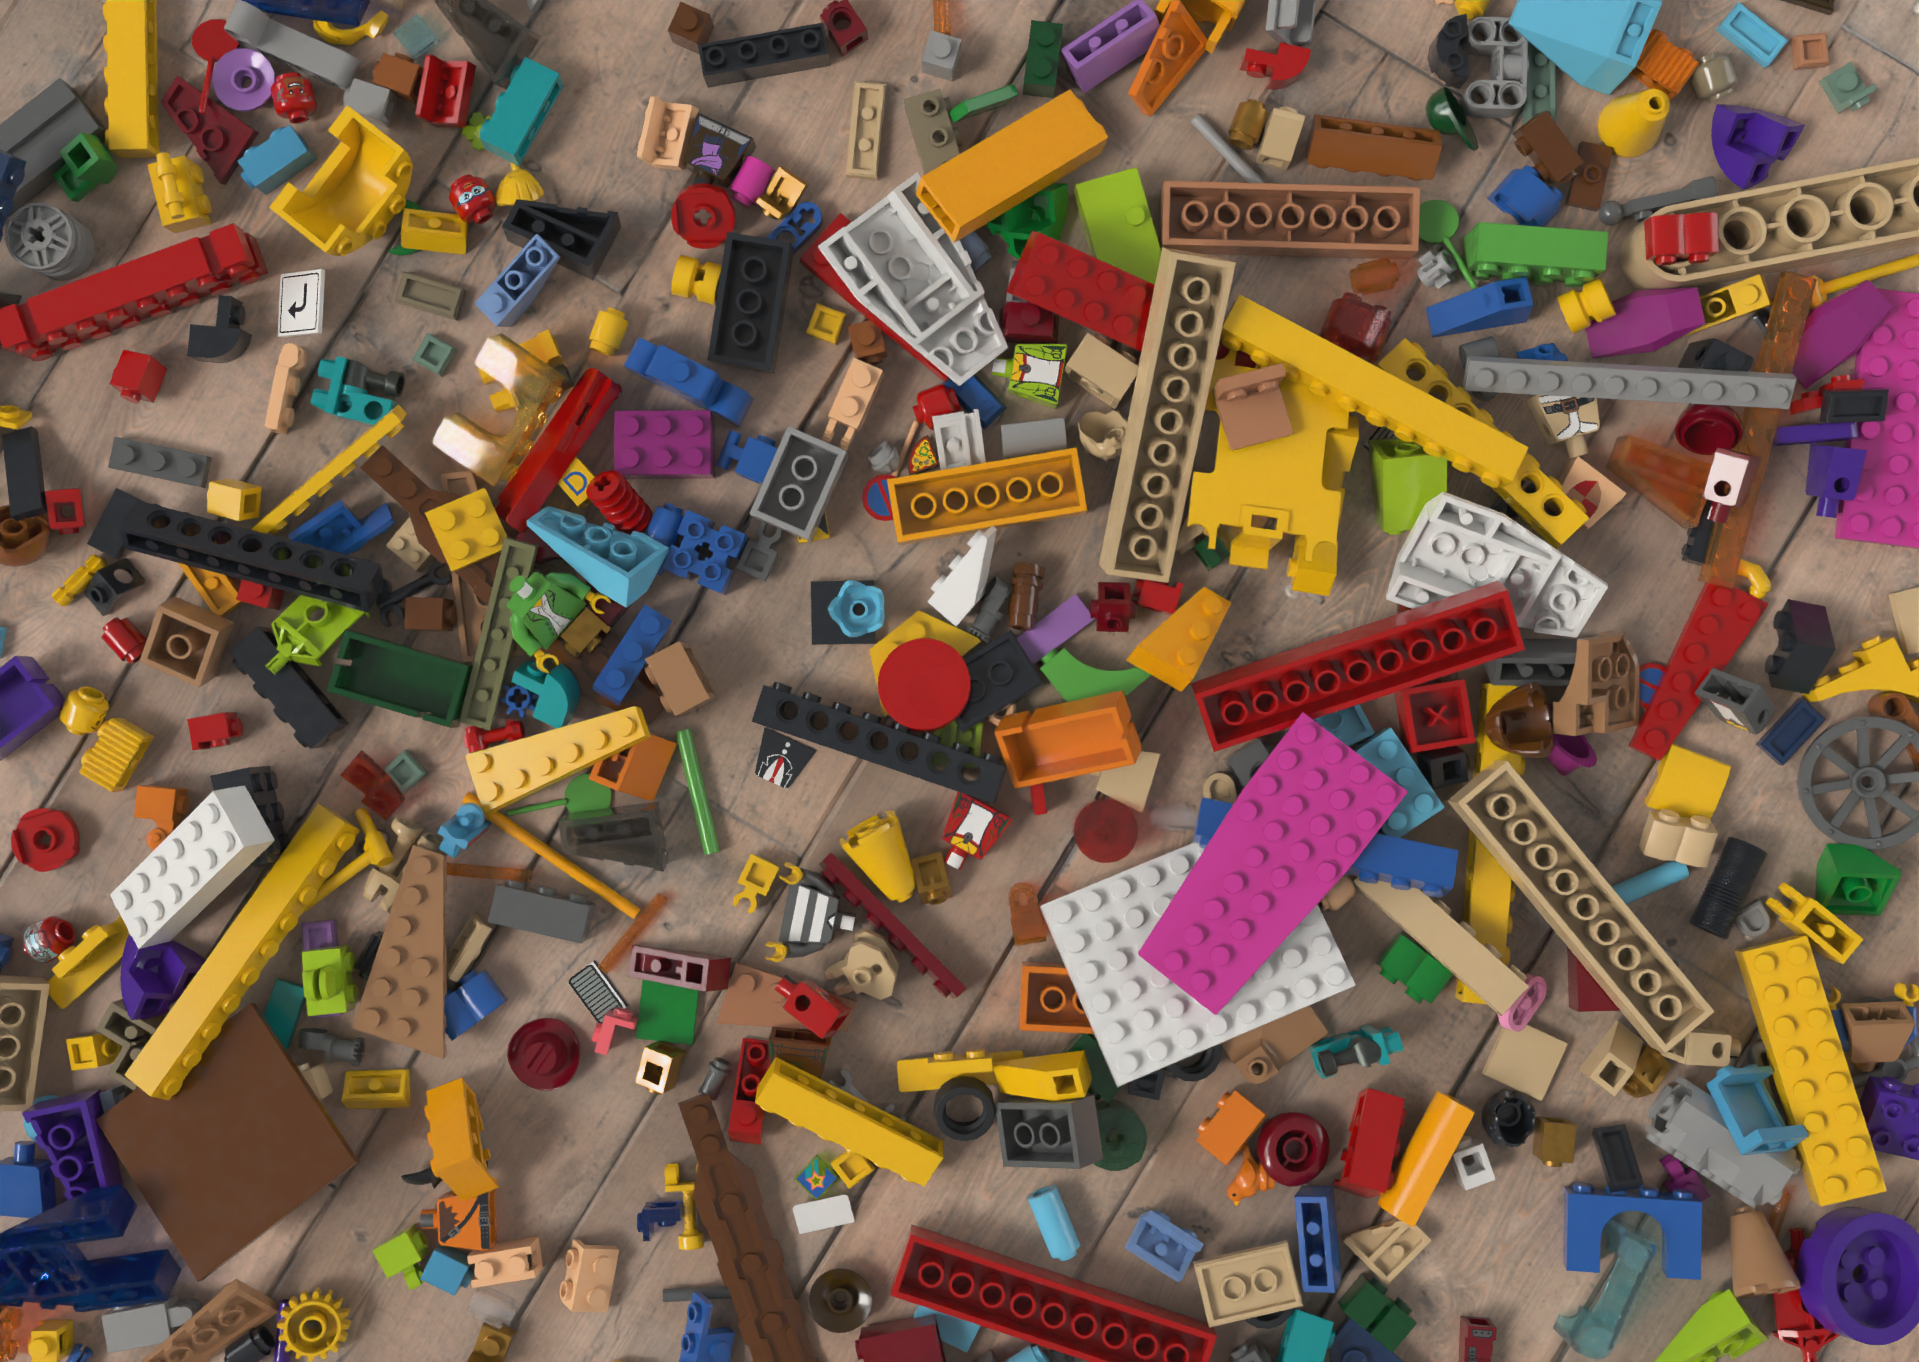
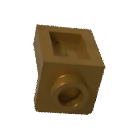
[911,851,953,905]
[1622,1044,1672,1098]
[467,1319,516,1362]

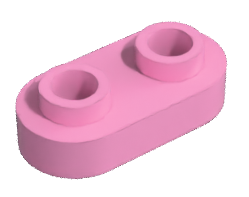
[1498,973,1547,1032]

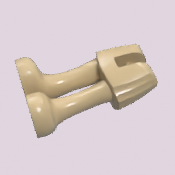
[362,816,444,913]

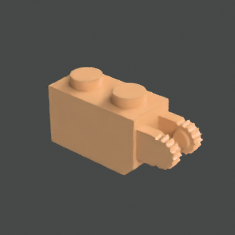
[822,358,884,451]

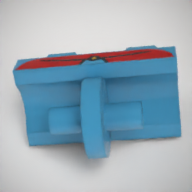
[438,803,491,858]

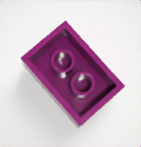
[614,410,715,479]

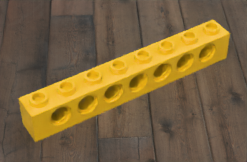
[1376,338,1589,549]

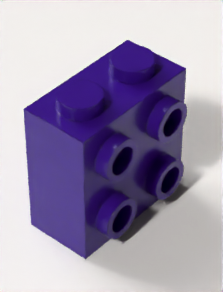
[1859,1076,1919,1160]

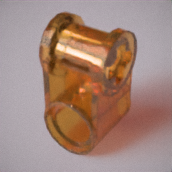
[1008,882,1047,947]

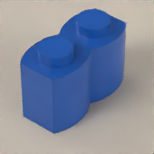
[445,969,508,1041]

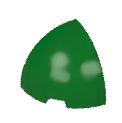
[987,183,1068,259]

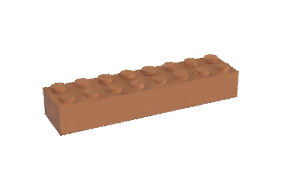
[1159,181,1420,260]

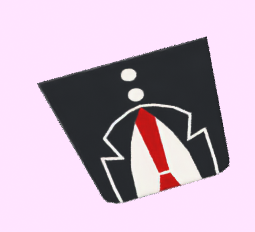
[755,727,816,788]

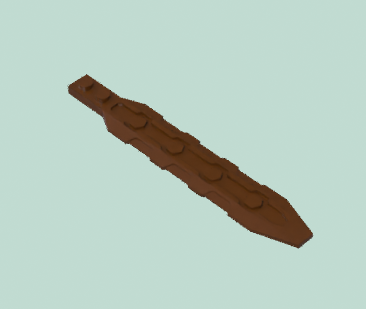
[360,445,665,725]
[678,1092,820,1362]

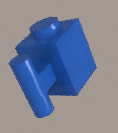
[716,430,778,485]

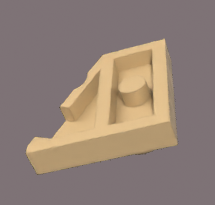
[1341,1218,1432,1285]

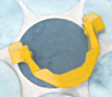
[313,0,389,46]

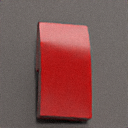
[1790,375,1865,415]

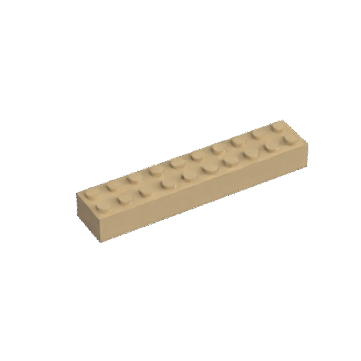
[1099,247,1236,583]
[1447,760,1715,1053]

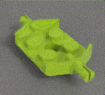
[265,595,371,675]

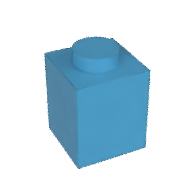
[420,1244,475,1296]

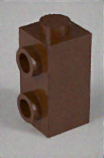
[1512,111,1583,184]

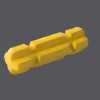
[52,554,108,606]

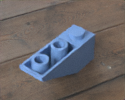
[474,234,560,327]

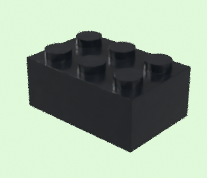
[210,766,290,867]

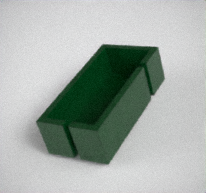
[327,630,473,728]

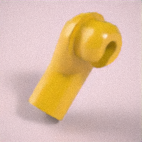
[1729,557,1771,599]

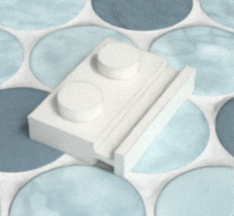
[932,409,986,470]

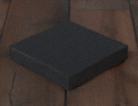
[811,580,876,645]

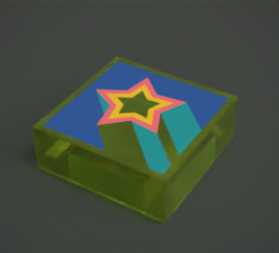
[794,1154,839,1201]

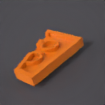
[1128,0,1208,117]

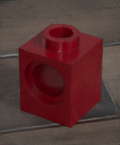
[820,0,869,57]

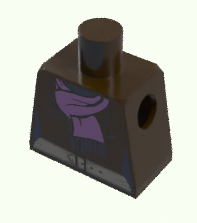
[684,113,756,188]

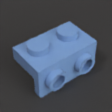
[1124,1210,1204,1282]

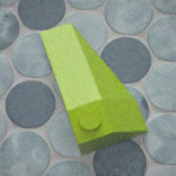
[1654,1289,1769,1362]

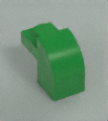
[53,132,118,202]

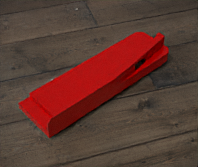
[495,368,622,534]

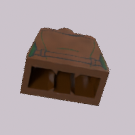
[768,1026,832,1079]

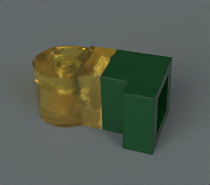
[1191,525,1243,571]

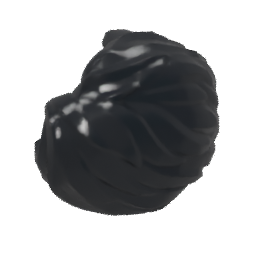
[1482,1089,1536,1149]

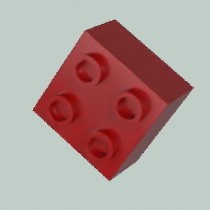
[1394,679,1475,753]

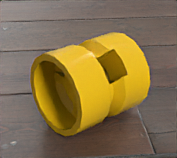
[671,254,722,306]
[1557,277,1616,334]

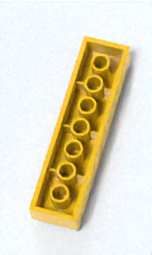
[1734,934,1887,1206]

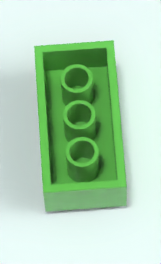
[1461,222,1608,288]

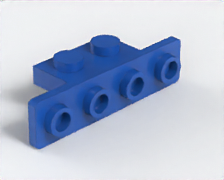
[288,499,395,555]
[679,1292,735,1362]

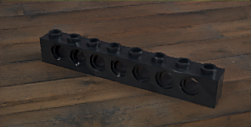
[119,500,384,613]
[751,681,1007,803]

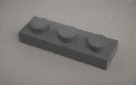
[108,437,212,488]

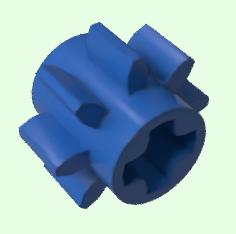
[500,684,540,718]

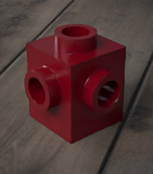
[1090,582,1136,632]

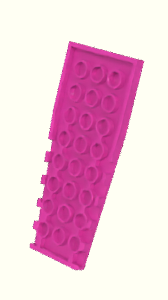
[1138,712,1408,1015]

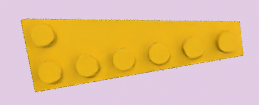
[465,706,651,814]

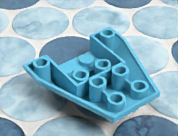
[1508,0,1662,95]

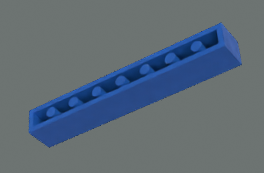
[1192,797,1459,897]

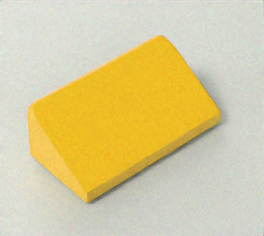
[401,208,468,255]
[341,1069,411,1109]

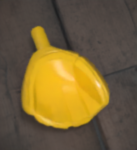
[495,162,544,207]

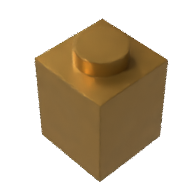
[1532,1116,1577,1167]

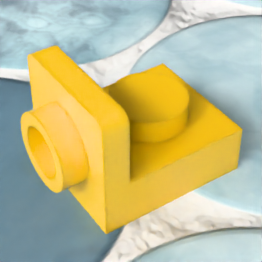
[66,1033,122,1070]

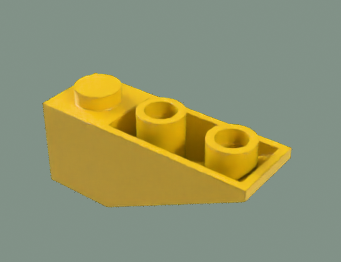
[1681,274,1773,338]
[992,1050,1092,1101]

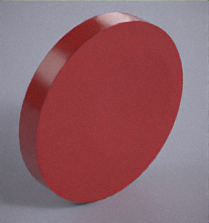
[878,638,971,732]

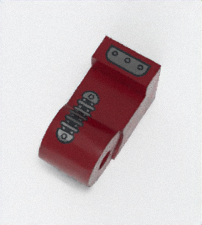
[1458,1316,1497,1362]

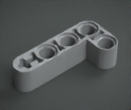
[224,0,361,91]

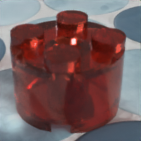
[1318,292,1392,362]
[1072,797,1138,863]

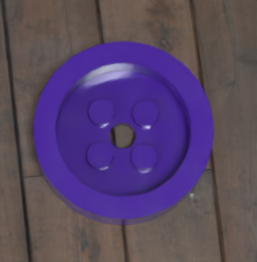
[1797,1206,1919,1345]

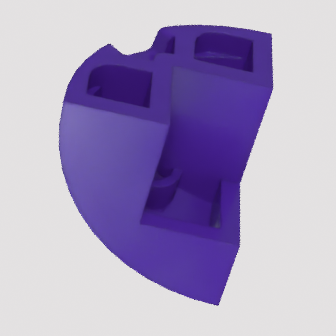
[1711,104,1805,189]
[120,933,206,1020]

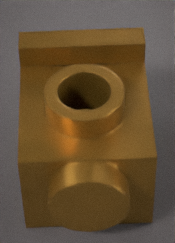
[561,607,612,659]
[636,1041,687,1094]

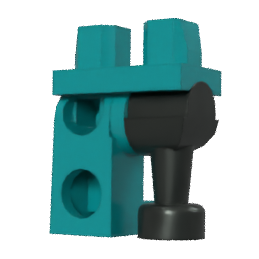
[311,356,405,426]
[1309,1024,1404,1079]

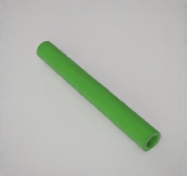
[675,728,720,855]

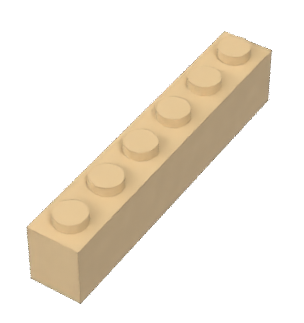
[1353,876,1529,1016]

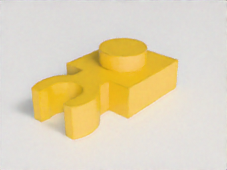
[733,853,780,914]

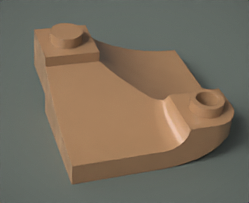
[1551,631,1640,736]
[1221,1006,1329,1084]

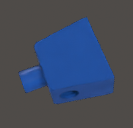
[0,1141,57,1219]

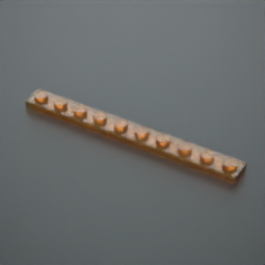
[1698,271,1817,589]

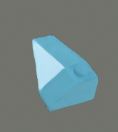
[527,506,669,608]

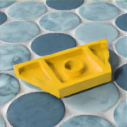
[869,610,981,717]

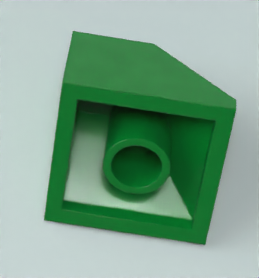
[1816,843,1902,916]

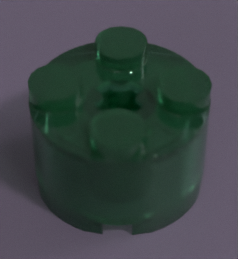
[1094,1099,1147,1171]

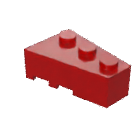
[1332,1088,1407,1199]

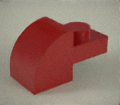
[1240,42,1311,90]

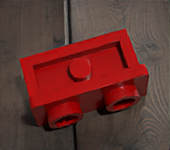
[415,55,476,128]

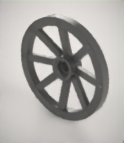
[1797,716,1919,850]

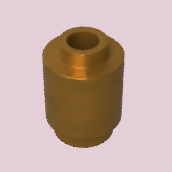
[1228,99,1269,150]

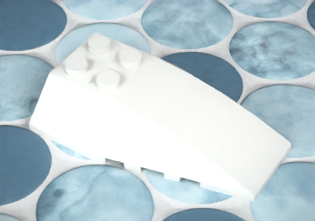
[818,172,1008,386]
[1386,492,1608,638]

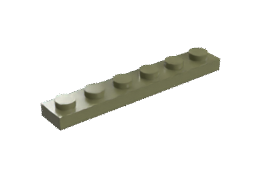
[459,537,539,730]

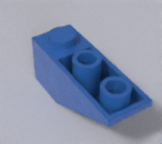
[1426,277,1533,338]

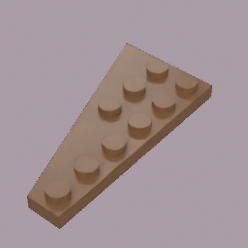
[352,844,447,1059]

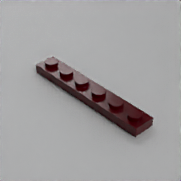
[819,853,966,998]

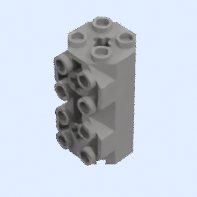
[1645,1076,1801,1209]

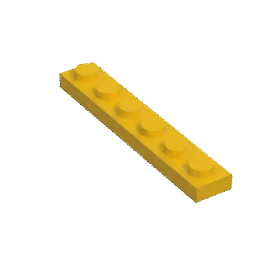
[251,404,407,536]

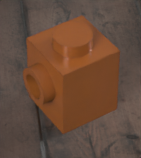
[372,53,423,104]

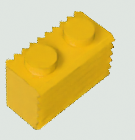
[79,718,154,792]

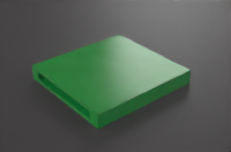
[636,979,699,1045]

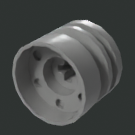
[5,203,95,281]

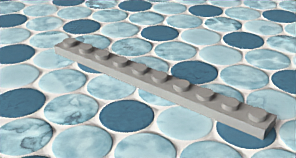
[1463,356,1797,409]

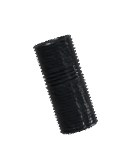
[1689,837,1768,939]

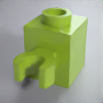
[372,1224,429,1290]

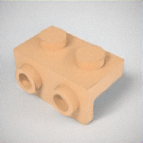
[637,96,699,171]
[560,1239,619,1312]

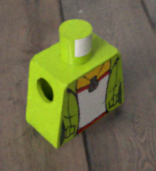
[991,344,1067,409]

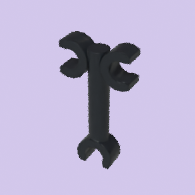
[376,561,452,627]

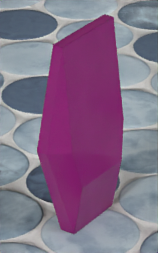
[1775,280,1893,389]
[1585,287,1705,359]

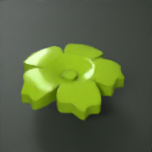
[462,112,491,151]

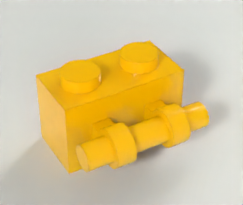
[147,152,212,233]

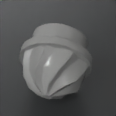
[867,441,900,475]

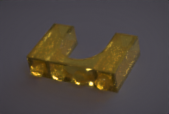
[431,333,565,486]

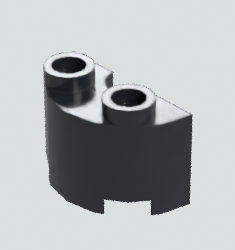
[1428,14,1469,89]

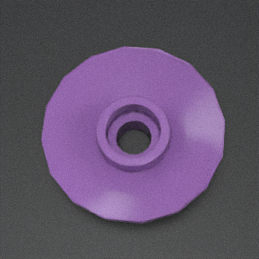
[212,48,276,111]

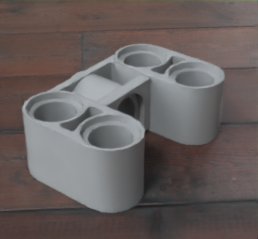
[1459,17,1529,118]

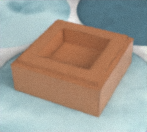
[1791,33,1830,70]

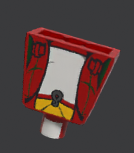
[942,791,1012,870]

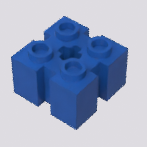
[662,510,750,595]

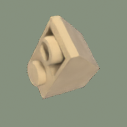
[1255,107,1305,170]
[1578,1020,1643,1097]

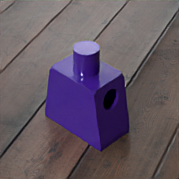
[1805,444,1867,518]

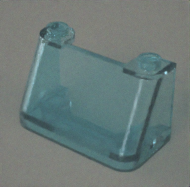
[1553,1217,1660,1360]

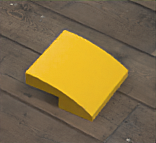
[1644,743,1731,820]

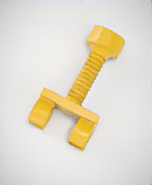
[664,1163,704,1250]

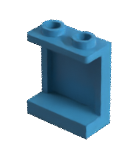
[1706,1064,1809,1155]

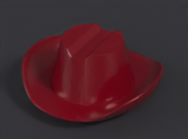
[507,1018,580,1091]
[1257,1112,1330,1187]

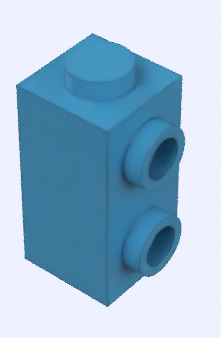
[238,125,317,195]

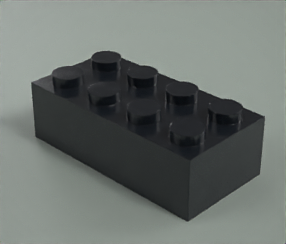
[707,232,794,374]

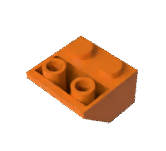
[589,732,678,802]

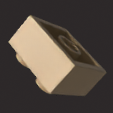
[386,517,434,572]

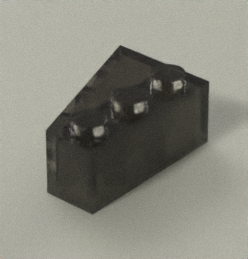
[435,0,541,90]
[558,801,668,872]

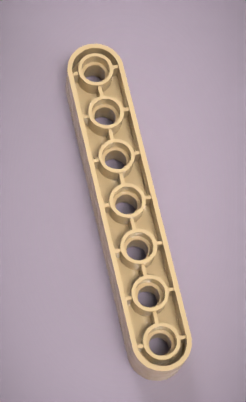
[1620,157,1919,290]

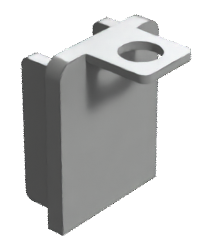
[1266,0,1316,46]

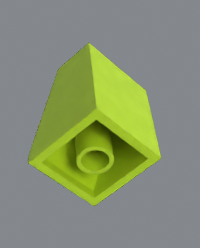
[1369,438,1447,535]

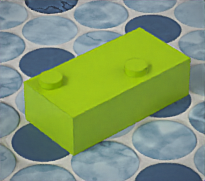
[1073,167,1161,285]

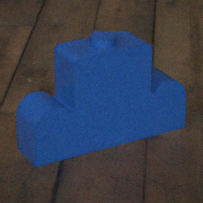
[624,338,754,427]

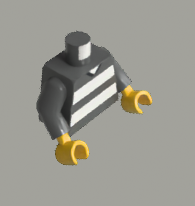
[765,862,856,962]

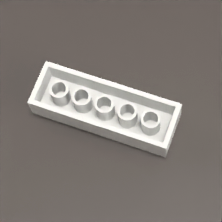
[110,785,275,949]

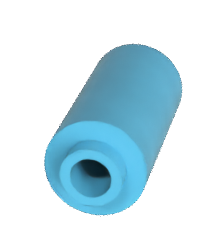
[1027,1185,1080,1261]

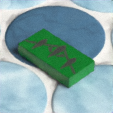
[950,84,1019,123]

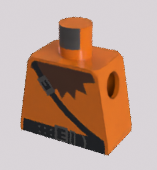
[420,1189,497,1251]

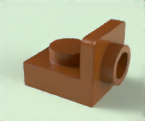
[847,320,888,366]

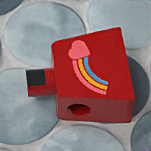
[775,974,852,1039]

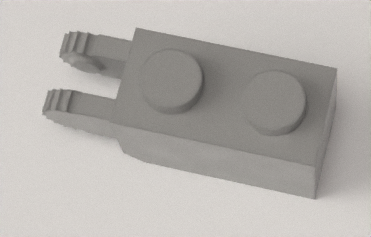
[101,1292,203,1354]

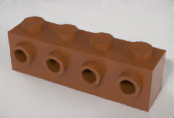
[1306,114,1442,181]

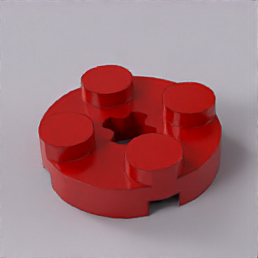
[671,183,736,249]
[11,808,80,872]

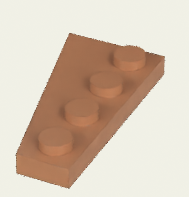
[717,961,857,1032]

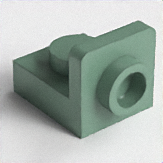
[1819,62,1878,114]

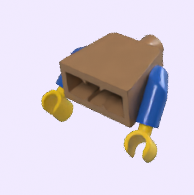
[1827,982,1919,1072]

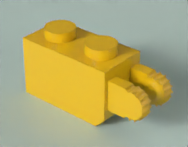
[1766,882,1864,964]

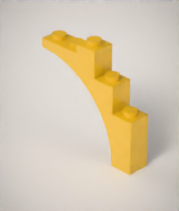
[1802,635,1919,704]

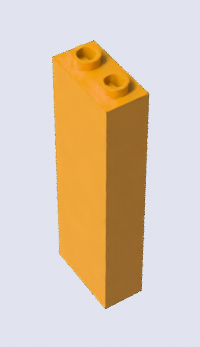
[916,89,1109,243]

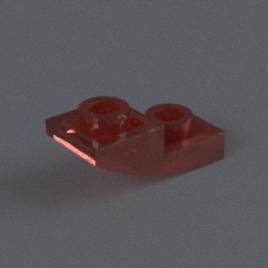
[340,750,405,821]

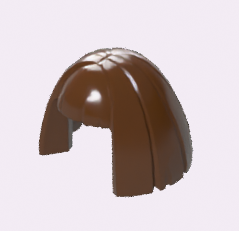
[1484,682,1553,758]

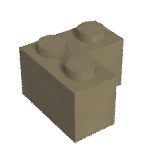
[96,999,165,1091]

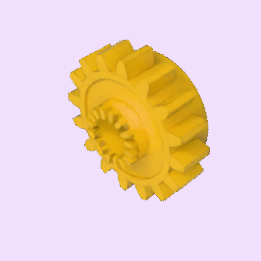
[277,1287,351,1362]

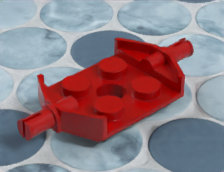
[1772,1227,1840,1362]

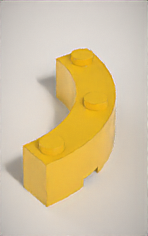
[1287,416,1359,596]

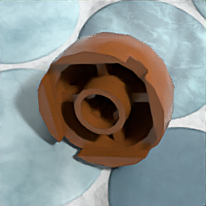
[0,505,50,567]

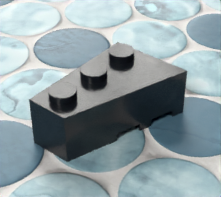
[502,199,621,281]

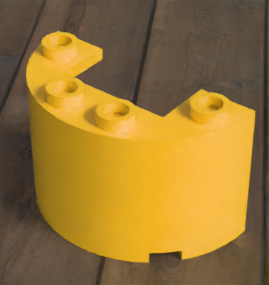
[269,105,413,256]

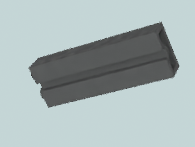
[0,78,106,219]

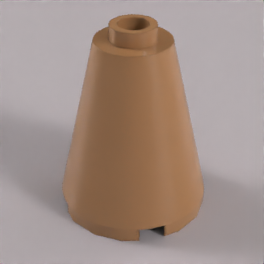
[1730,1206,1801,1299]

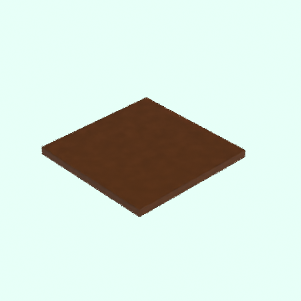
[96,1003,359,1282]

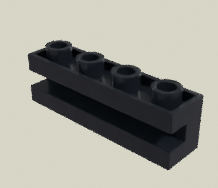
[698,23,831,88]
[229,626,349,749]

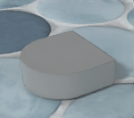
[1735,899,1771,938]

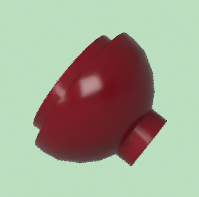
[1675,404,1743,455]

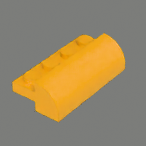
[1377,1090,1475,1228]

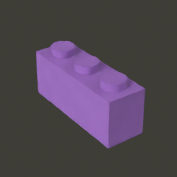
[1060,0,1159,93]

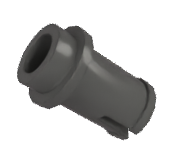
[698,1057,732,1101]

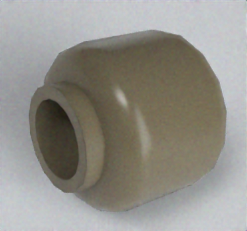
[1690,52,1738,103]

